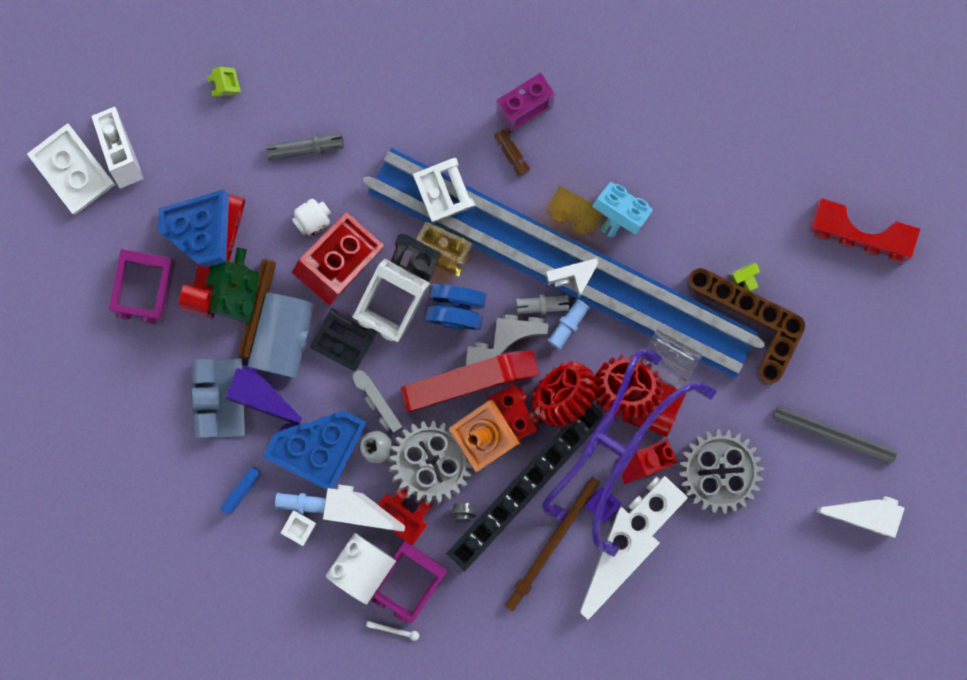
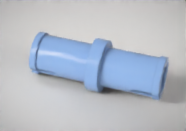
[547,299,590,350]
[275,493,326,514]

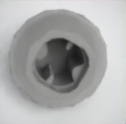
[360,431,392,464]

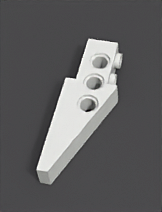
[579,476,688,620]

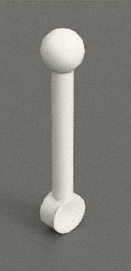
[366,621,419,641]

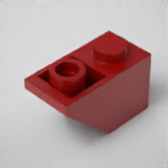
[615,439,678,484]

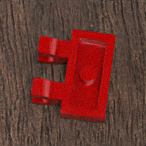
[378,488,433,546]

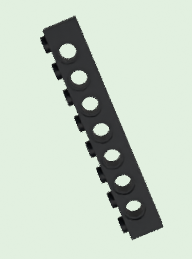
[446,403,605,571]

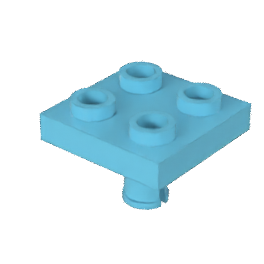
[592,182,653,237]

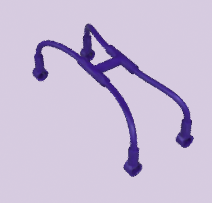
[542,348,717,557]

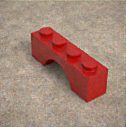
[809,198,920,263]

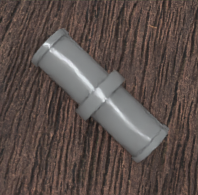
[516,294,569,315]

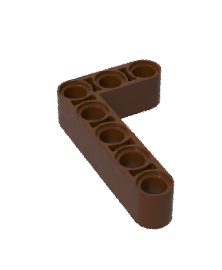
[686,268,806,385]

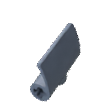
[248,292,315,379]
[191,359,245,438]

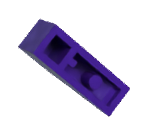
[225,366,302,425]

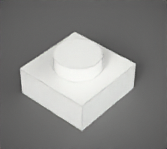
[281,510,317,546]

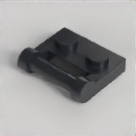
[390,234,442,282]
[310,308,378,372]

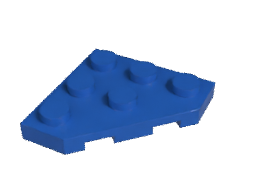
[158,189,229,268]
[261,410,367,490]

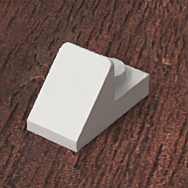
[546,258,598,297]

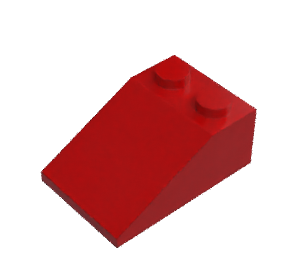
[291,212,385,306]

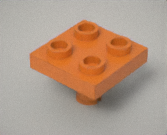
[448,400,520,472]

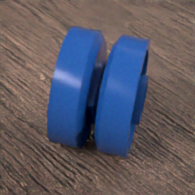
[425,284,487,330]

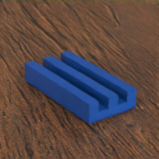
[220,467,262,514]

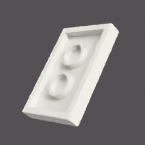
[27,123,115,216]

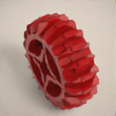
[594,354,663,423]
[531,361,597,428]

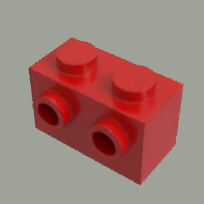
[486,384,539,441]

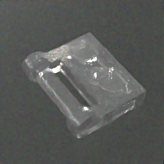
[639,329,702,390]

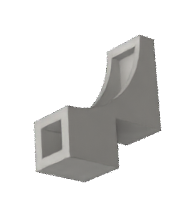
[466,315,548,366]

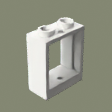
[353,259,430,342]

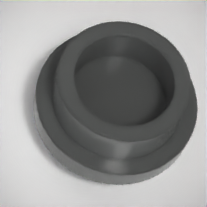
[450,503,476,523]

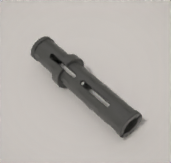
[266,132,344,161]

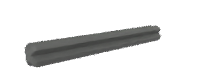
[773,407,897,463]

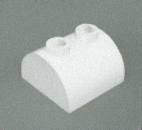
[326,532,396,605]

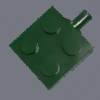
[206,247,260,323]

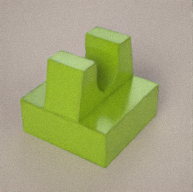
[207,67,241,97]
[728,263,760,291]

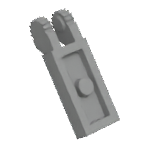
[352,370,403,434]

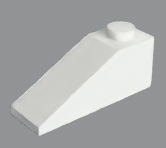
[92,107,144,189]
[323,484,405,531]
[816,496,905,538]

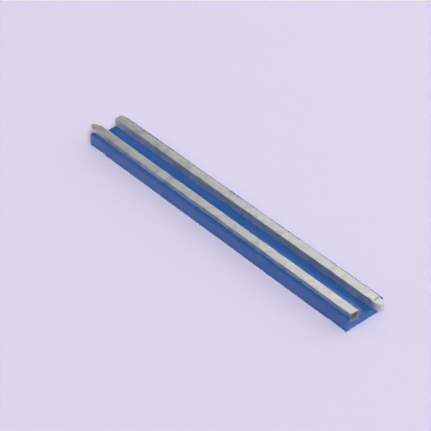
[363,148,764,379]

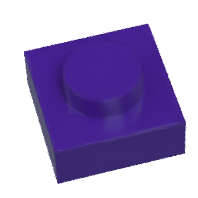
[585,487,622,523]

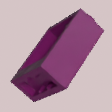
[496,72,555,133]
[109,249,175,324]
[371,541,448,624]

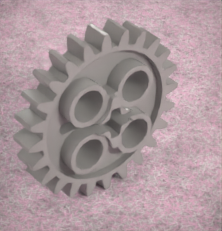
[388,421,472,505]
[678,429,764,514]

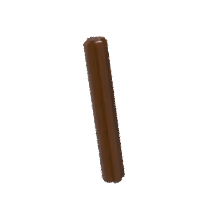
[238,259,276,359]

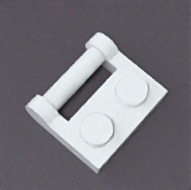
[413,158,475,223]

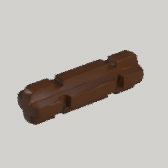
[494,128,530,177]

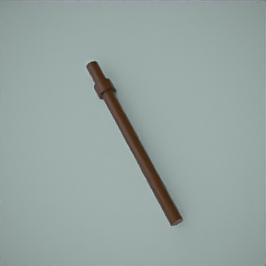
[505,477,600,611]

